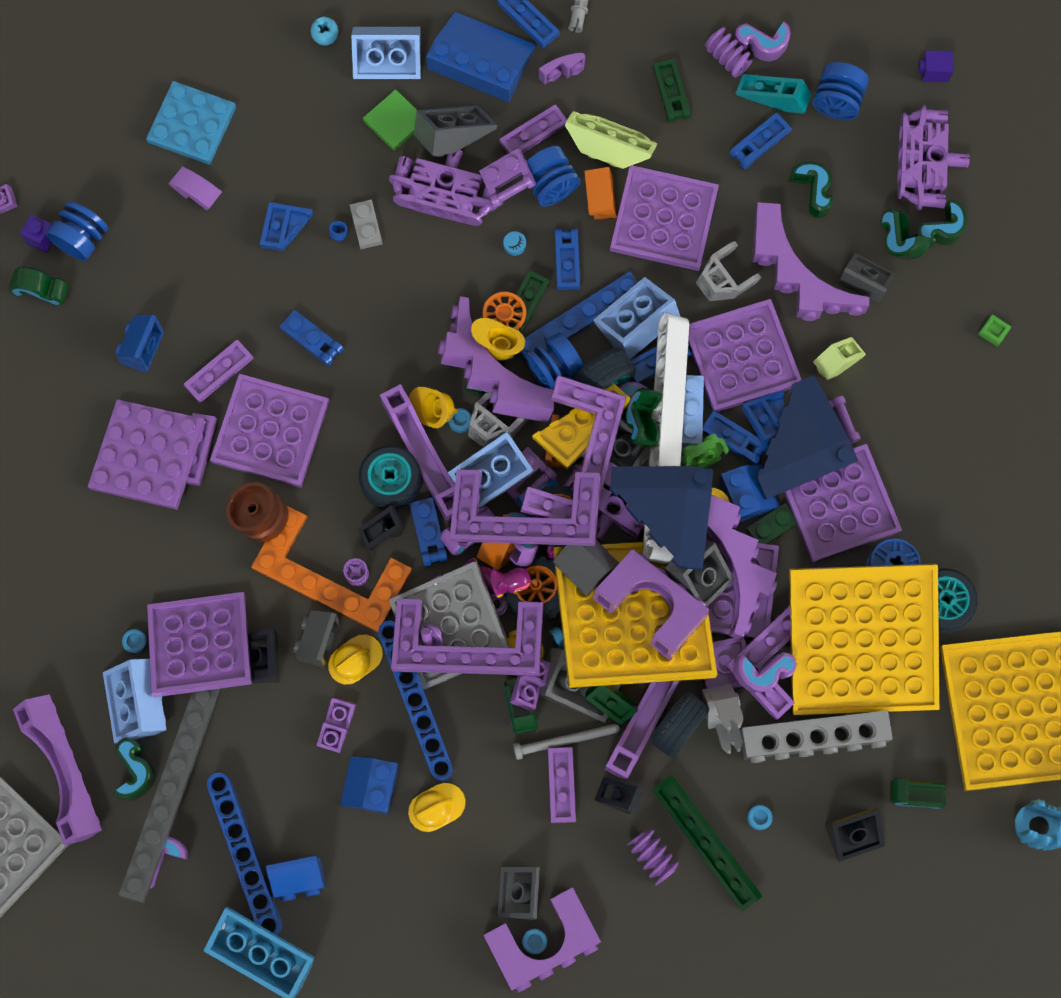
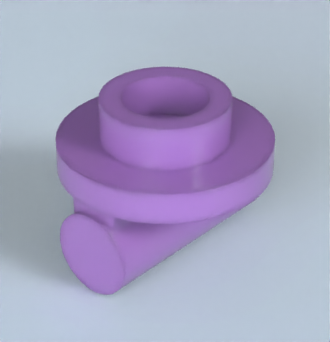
[421,625,443,646]

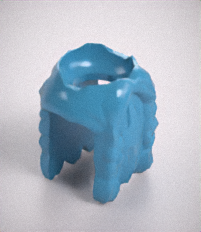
[1014,799,1061,851]

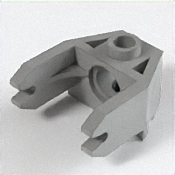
[696,241,761,301]
[468,392,529,448]
[702,684,743,754]

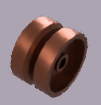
[226,482,288,543]

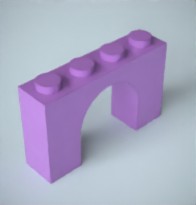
[593,549,709,660]
[484,887,601,993]

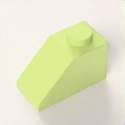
[813,337,866,380]

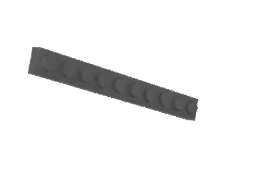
[119,688,221,904]

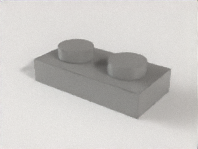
[350,199,383,249]

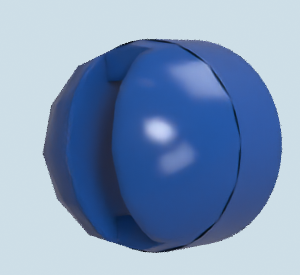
[329,221,348,241]

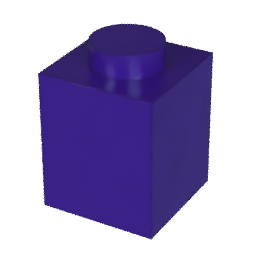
[918,51,953,82]
[20,214,52,253]

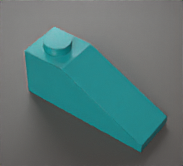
[736,74,812,114]

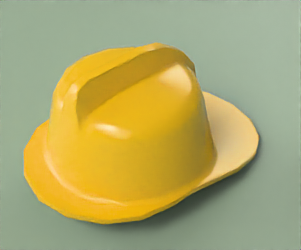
[471,318,525,361]
[409,387,458,428]
[328,635,383,685]
[408,783,466,832]

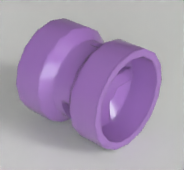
[343,558,369,587]

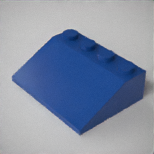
[426,12,536,103]

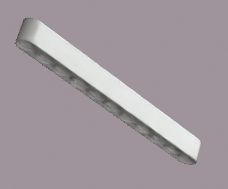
[643,313,689,565]

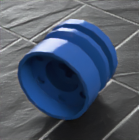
[812,62,869,120]
[522,146,581,207]
[45,201,109,262]
[525,332,584,390]
[864,538,921,566]

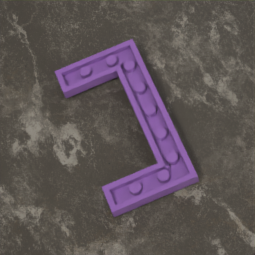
[520,376,626,519]
[449,469,601,546]
[391,599,543,676]
[726,605,795,720]

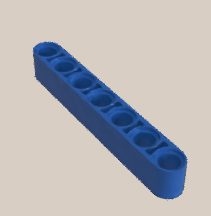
[378,621,453,782]
[207,773,282,936]

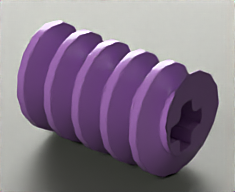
[705,27,752,78]
[626,829,678,886]

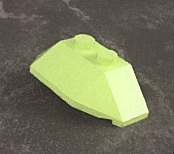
[565,111,657,169]

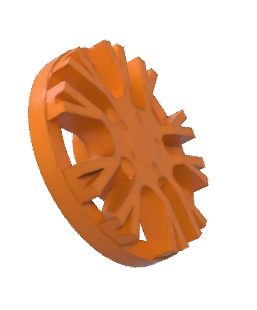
[483,292,526,330]

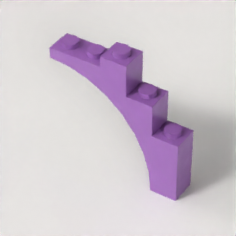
[752,202,870,321]
[438,296,554,423]
[707,495,777,639]

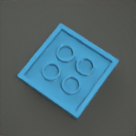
[146,81,236,165]

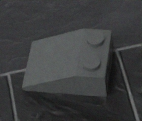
[414,105,497,157]
[539,648,620,723]

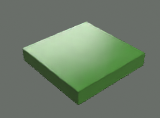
[363,89,417,151]

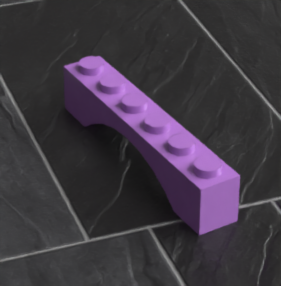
[380,384,455,523]
[604,680,680,781]
[13,694,102,846]

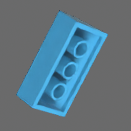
[203,907,315,998]

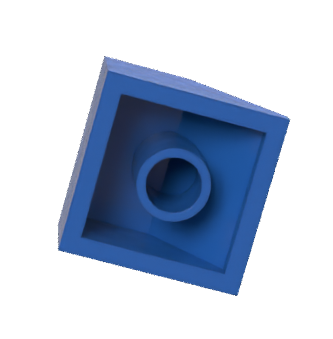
[116,315,164,373]
[718,464,780,523]
[340,757,399,815]
[266,856,326,902]

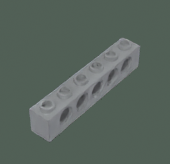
[740,710,893,763]

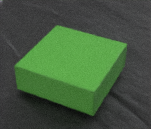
[978,314,1011,347]

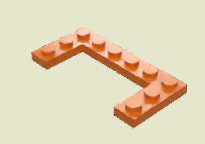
[251,506,412,632]

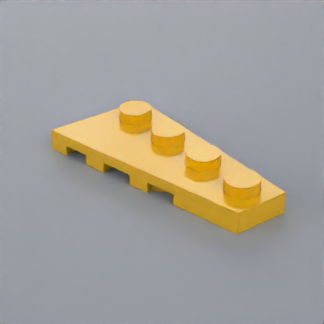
[532,384,631,469]

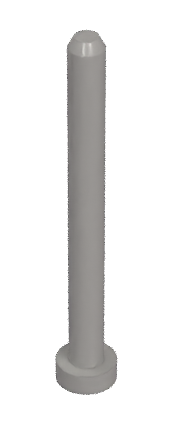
[513,724,620,760]

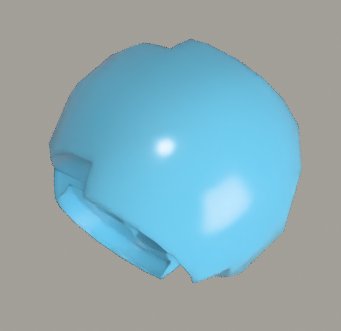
[310,17,339,46]

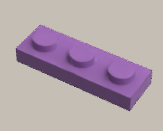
[499,104,567,154]
[184,340,253,403]
[186,413,218,486]
[548,747,576,823]

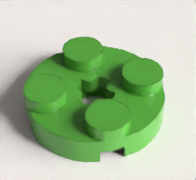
[681,434,729,468]

